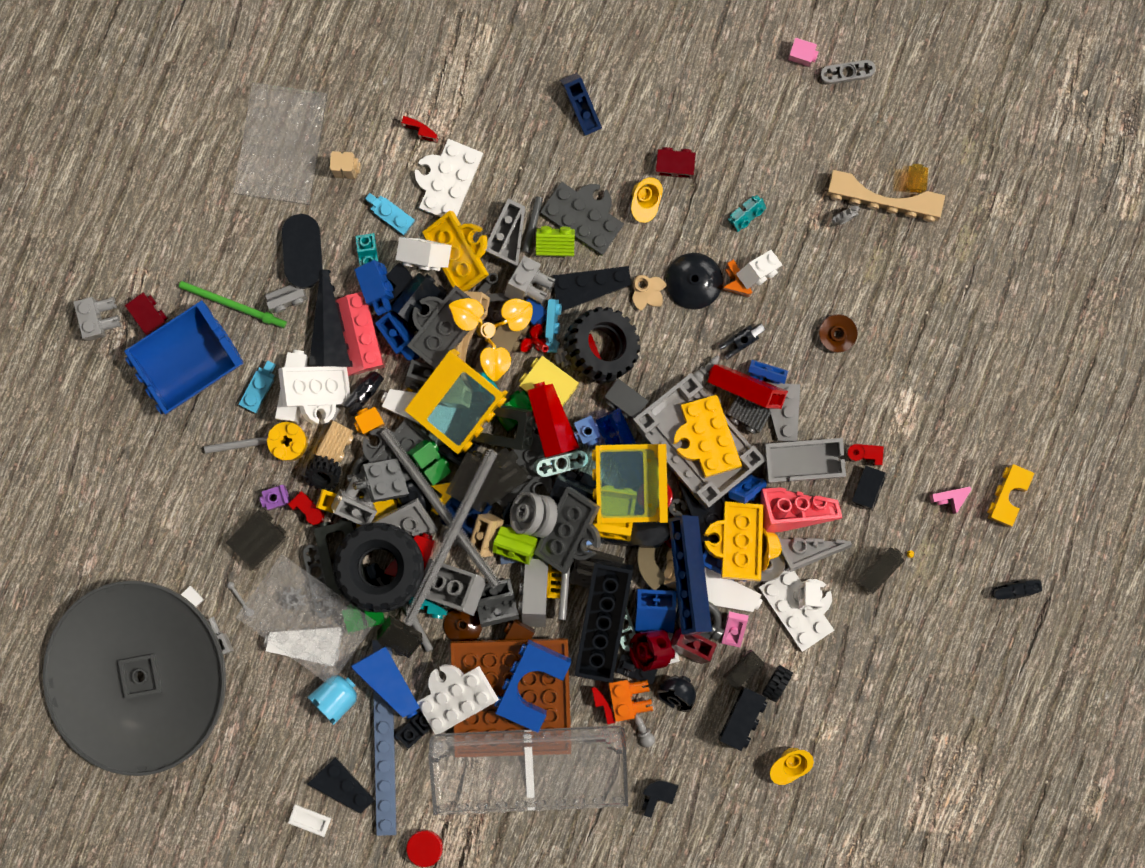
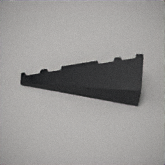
[309,269,353,367]

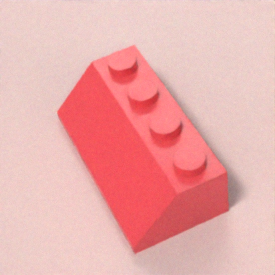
[335,292,385,376]

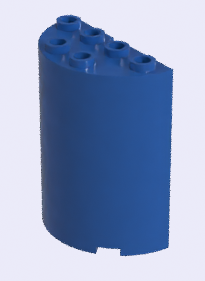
[124,300,244,415]

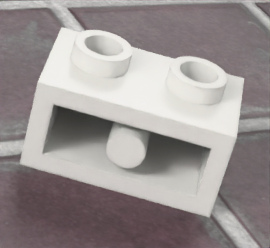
[736,250,782,289]

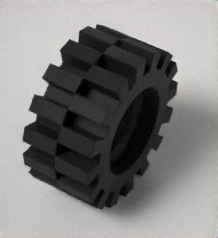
[304,456,342,491]
[762,664,793,702]

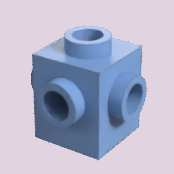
[573,416,603,447]

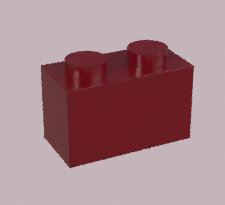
[655,147,696,179]
[125,292,168,336]
[670,628,717,664]

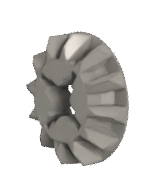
[832,206,860,226]

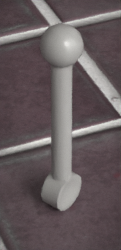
[227,582,253,616]

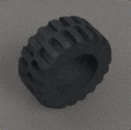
[563,307,641,384]

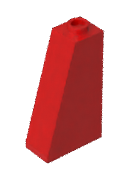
[707,364,788,409]
[527,381,579,458]

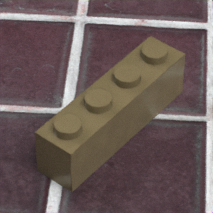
[474,318,530,386]

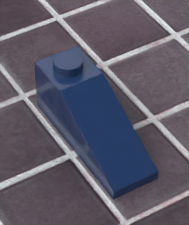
[560,73,602,136]

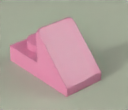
[930,487,971,514]
[721,611,748,647]

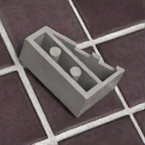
[485,198,525,269]
[518,559,548,627]

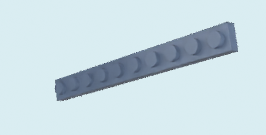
[372,640,397,836]

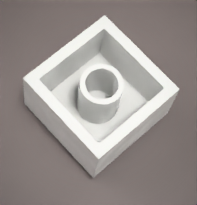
[396,237,452,271]

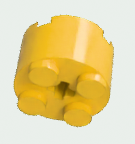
[267,422,308,462]

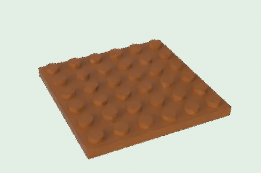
[451,638,571,757]

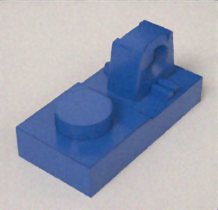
[748,360,788,384]
[729,475,767,504]

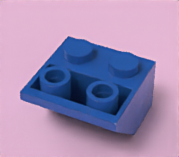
[635,589,677,633]

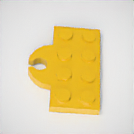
[422,211,489,291]
[673,395,742,478]
[704,501,763,582]

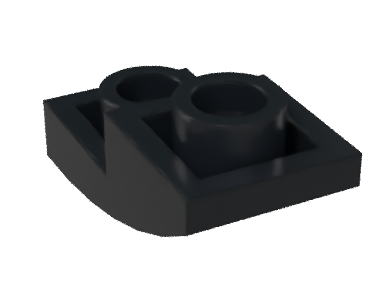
[394,711,431,750]

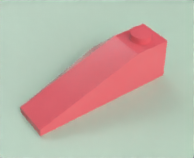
[760,487,843,533]

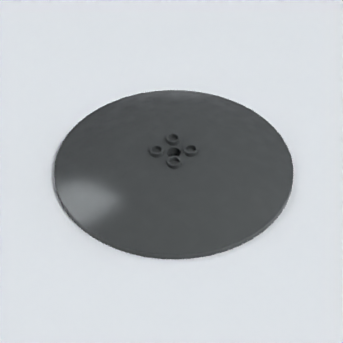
[43,581,226,776]

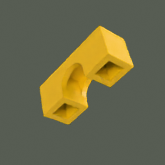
[987,464,1034,527]

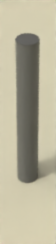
[523,196,543,253]

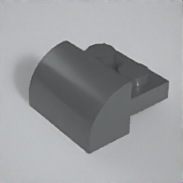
[477,579,519,627]

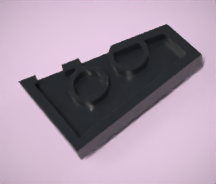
[308,757,375,814]

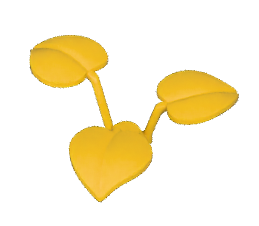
[448,298,533,382]

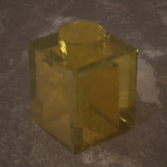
[905,164,928,194]

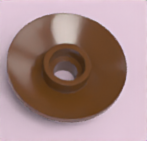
[819,314,858,353]
[444,609,482,641]

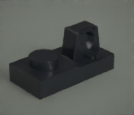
[616,654,658,685]

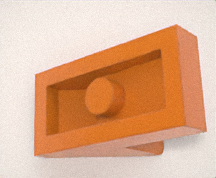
[722,259,753,297]

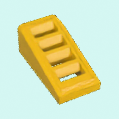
[547,564,562,599]

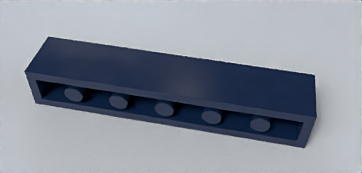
[668,515,712,635]

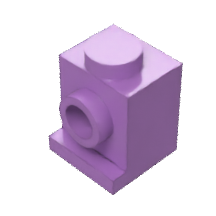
[260,485,291,511]

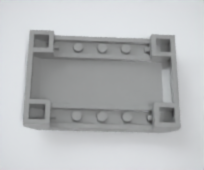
[632,373,766,509]

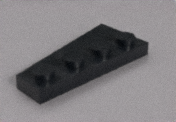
[553,266,631,313]

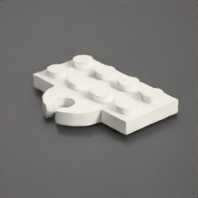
[415,139,483,218]
[278,366,351,425]
[759,568,834,652]
[417,664,499,736]

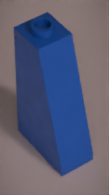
[351,647,420,719]

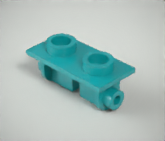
[728,195,766,232]

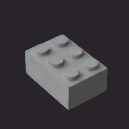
[416,559,487,616]

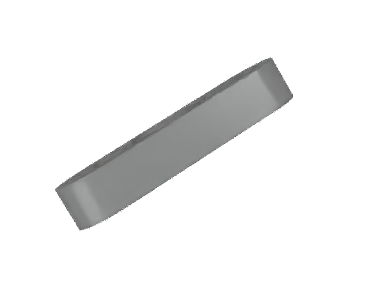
[820,60,875,85]

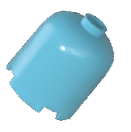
[307,675,357,725]

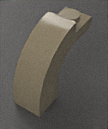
[637,547,665,590]

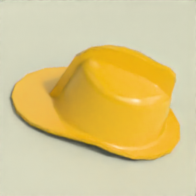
[631,177,663,223]
[761,528,782,571]
[770,748,814,785]

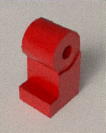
[847,444,884,467]
[288,491,324,525]

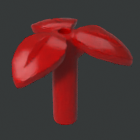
[520,324,549,353]

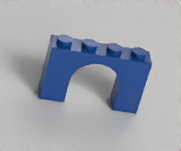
[494,640,571,733]

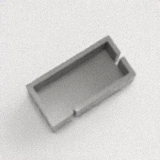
[764,438,846,484]

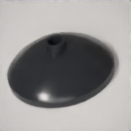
[666,253,723,310]

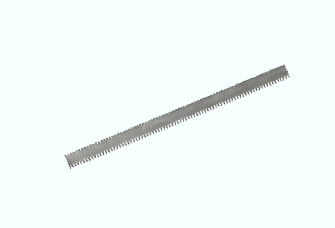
[380,427,501,589]
[402,449,497,626]

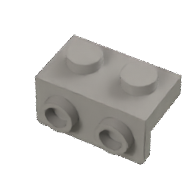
[266,284,308,313]

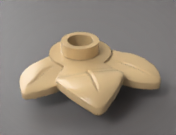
[632,275,667,311]

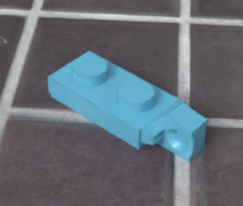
[365,193,415,236]
[545,299,562,353]
[238,360,276,413]

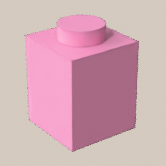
[788,38,819,67]

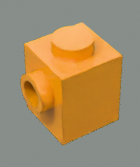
[354,407,385,436]

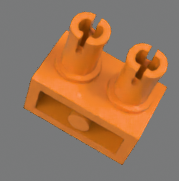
[609,679,653,722]

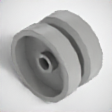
[510,492,558,538]

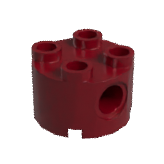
[630,630,675,671]

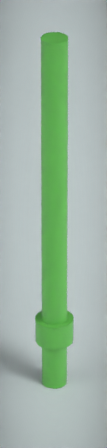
[179,281,287,328]

